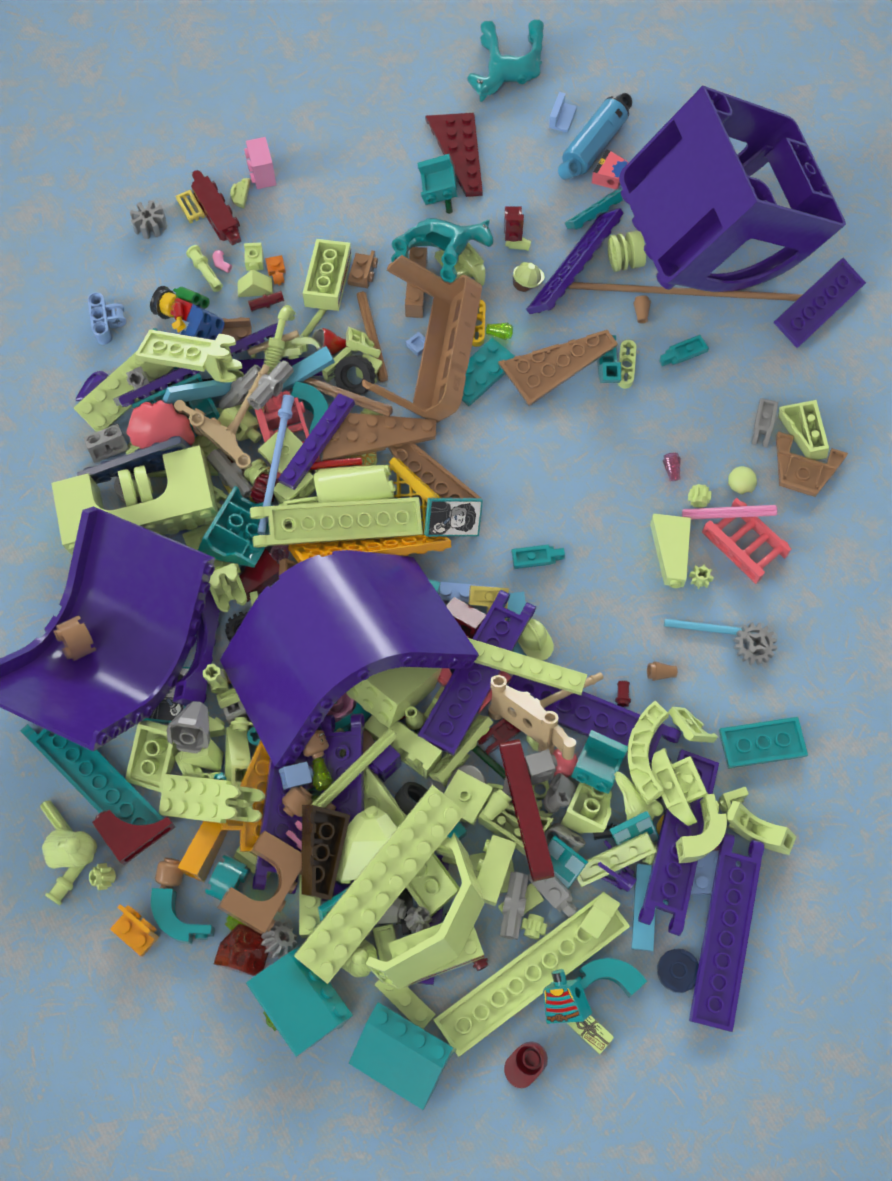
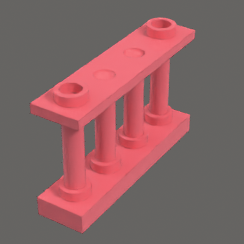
[255,397,321,482]
[702,498,791,584]

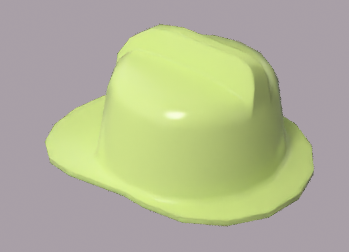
[518,619,554,661]

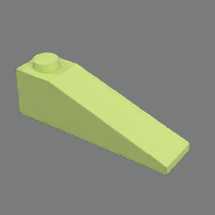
[561,782,612,833]

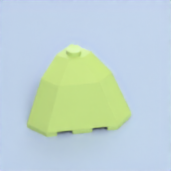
[336,805,397,884]

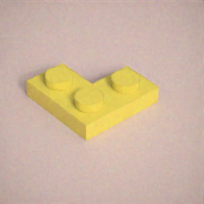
[468,585,509,620]

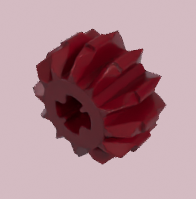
[250,474,279,503]

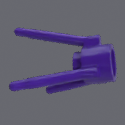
[598,840,637,892]

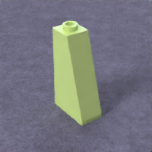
[650,513,691,588]

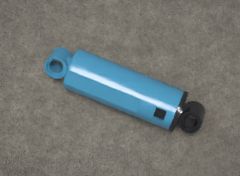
[558,93,632,180]

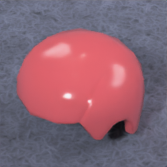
[552,749,578,778]

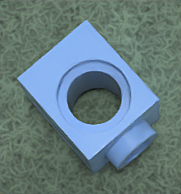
[279,762,313,790]

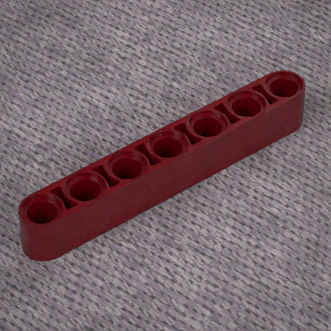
[499,739,554,882]

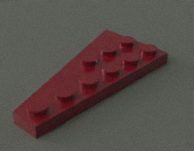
[425,113,483,197]

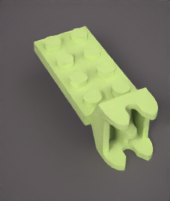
[135,330,242,382]
[182,525,247,612]
[159,774,265,823]

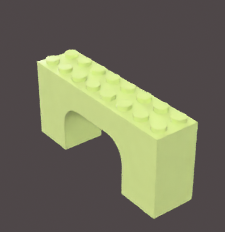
[51,445,219,555]
[346,667,442,729]

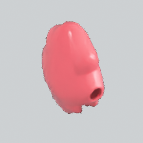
[126,400,195,449]

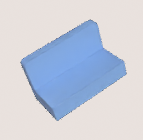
[549,92,577,132]

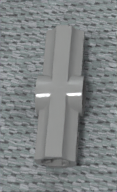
[247,360,294,410]
[219,365,261,410]
[126,366,149,390]
[207,449,252,499]
[500,872,528,940]

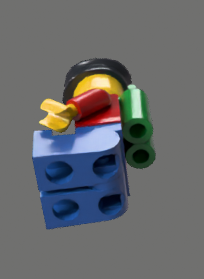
[150,286,224,340]

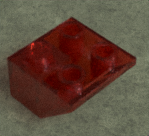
[213,924,269,976]

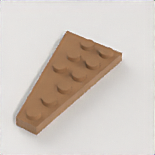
[498,330,618,406]
[322,413,436,461]
[388,443,481,511]

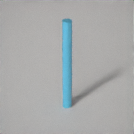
[664,619,742,635]

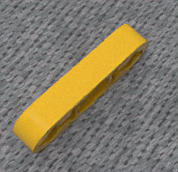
[472,299,486,347]

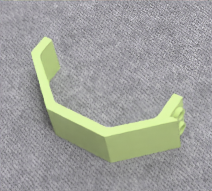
[366,833,485,989]

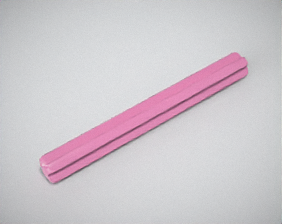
[682,505,777,520]

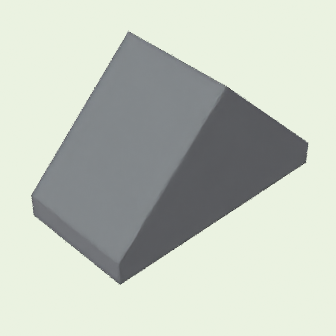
[223,701,250,725]

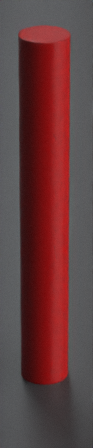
[309,457,362,470]

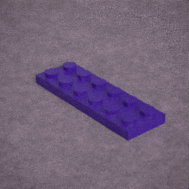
[773,258,866,348]

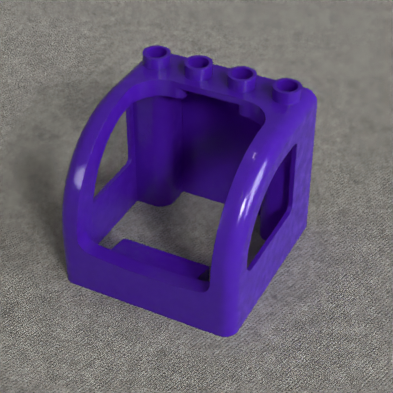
[619,85,846,292]

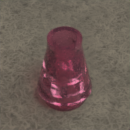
[663,453,681,481]
[271,545,290,562]

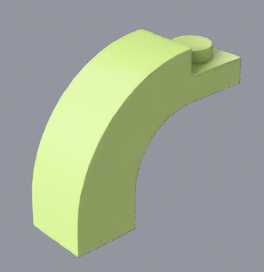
[676,794,727,863]
[727,801,796,855]

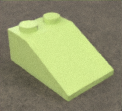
[125,720,179,793]

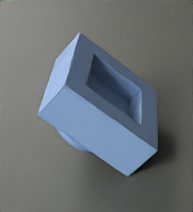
[406,332,425,357]

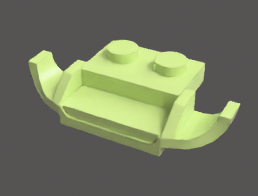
[434,242,485,286]
[251,335,322,359]
[652,748,708,826]

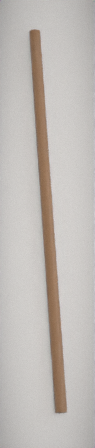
[569,282,803,301]

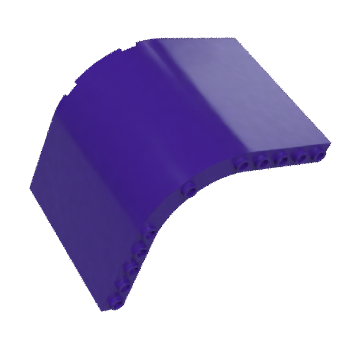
[0,506,215,751]
[220,550,479,767]

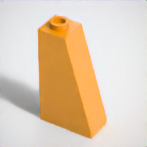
[178,821,228,883]

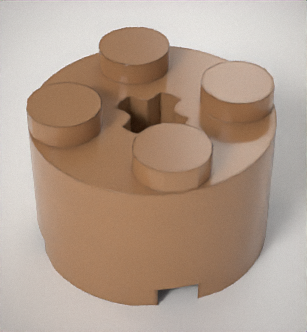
[53,615,96,661]

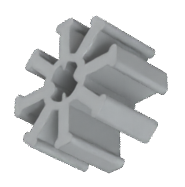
[130,200,167,239]

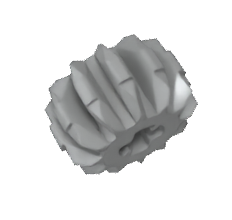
[261,921,298,959]

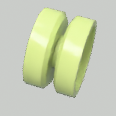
[118,465,153,506]

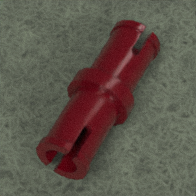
[248,290,284,312]

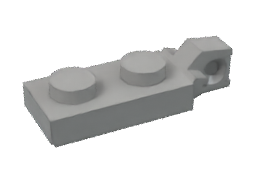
[528,874,578,918]

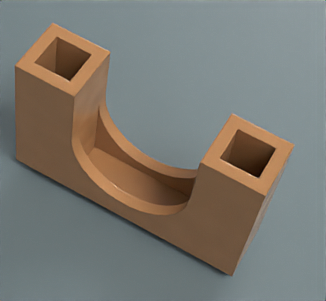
[217,831,302,934]

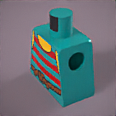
[543,969,592,1024]

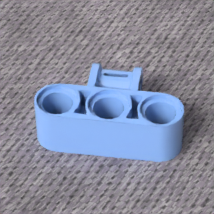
[88,292,126,345]

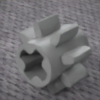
[404,905,432,932]

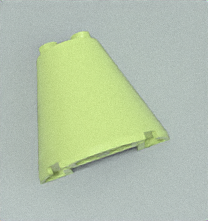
[314,464,396,503]

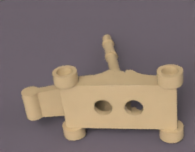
[174,364,270,476]
[488,672,604,760]

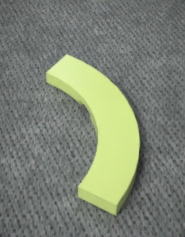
[628,701,669,806]

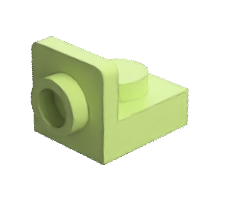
[718,787,749,816]

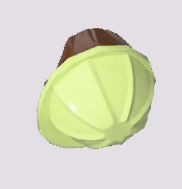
[513,262,545,292]

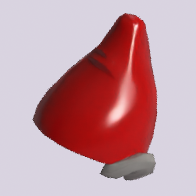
[312,328,348,355]

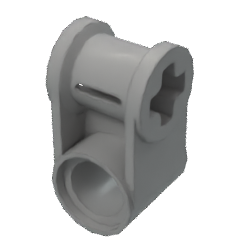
[543,773,576,813]
[544,823,586,853]

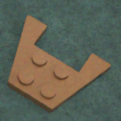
[776,431,848,497]

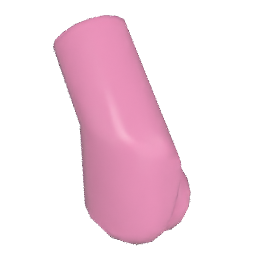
[212,250,232,273]

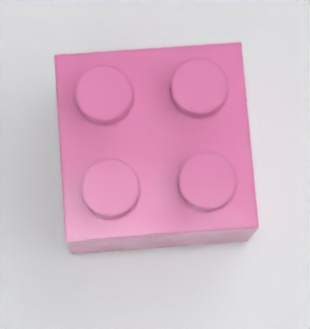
[244,137,276,189]

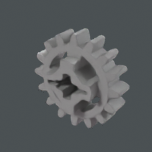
[733,622,777,665]

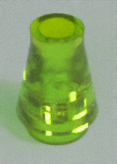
[486,323,513,340]
[312,758,333,791]

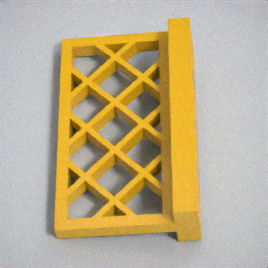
[389,457,441,534]

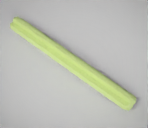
[311,729,397,808]

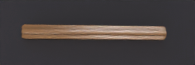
[357,291,388,382]
[302,378,393,417]

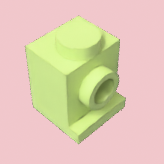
[244,243,264,271]

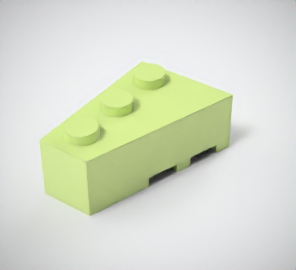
[778,400,829,460]
[478,802,553,856]

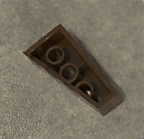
[301,805,350,900]

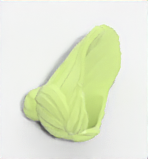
[614,772,664,820]
[42,828,97,869]
[341,938,378,977]

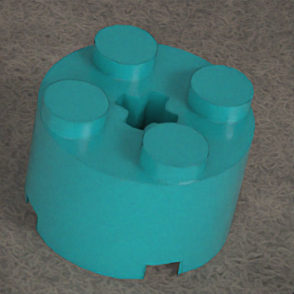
[205,854,249,901]

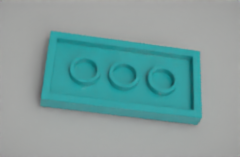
[462,337,515,406]
[719,717,808,769]

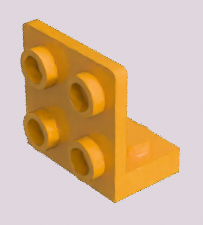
[110,904,159,957]

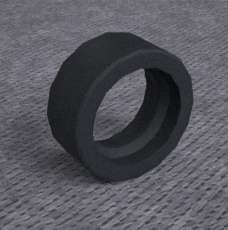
[394,782,428,815]

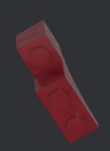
[504,206,524,242]

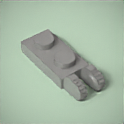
[751,398,778,448]

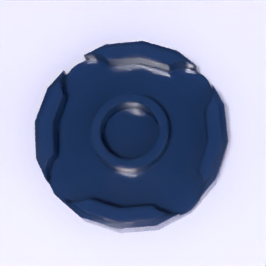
[657,949,699,993]

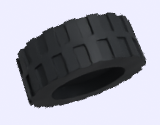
[334,355,376,395]

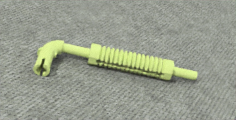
[255,305,296,419]

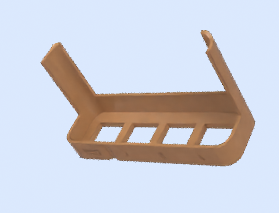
[362,255,482,423]

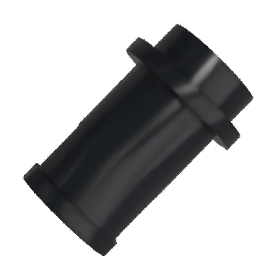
[593,823,617,840]

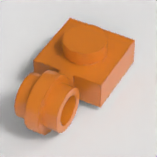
[265,255,286,286]

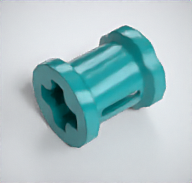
[247,727,260,746]

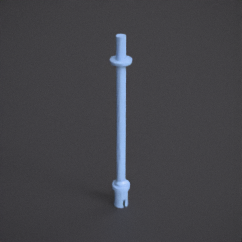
[258,395,294,534]

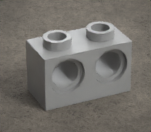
[83,424,129,463]
[525,749,557,785]

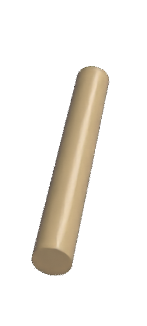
[247,330,300,356]

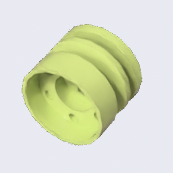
[608,230,646,272]

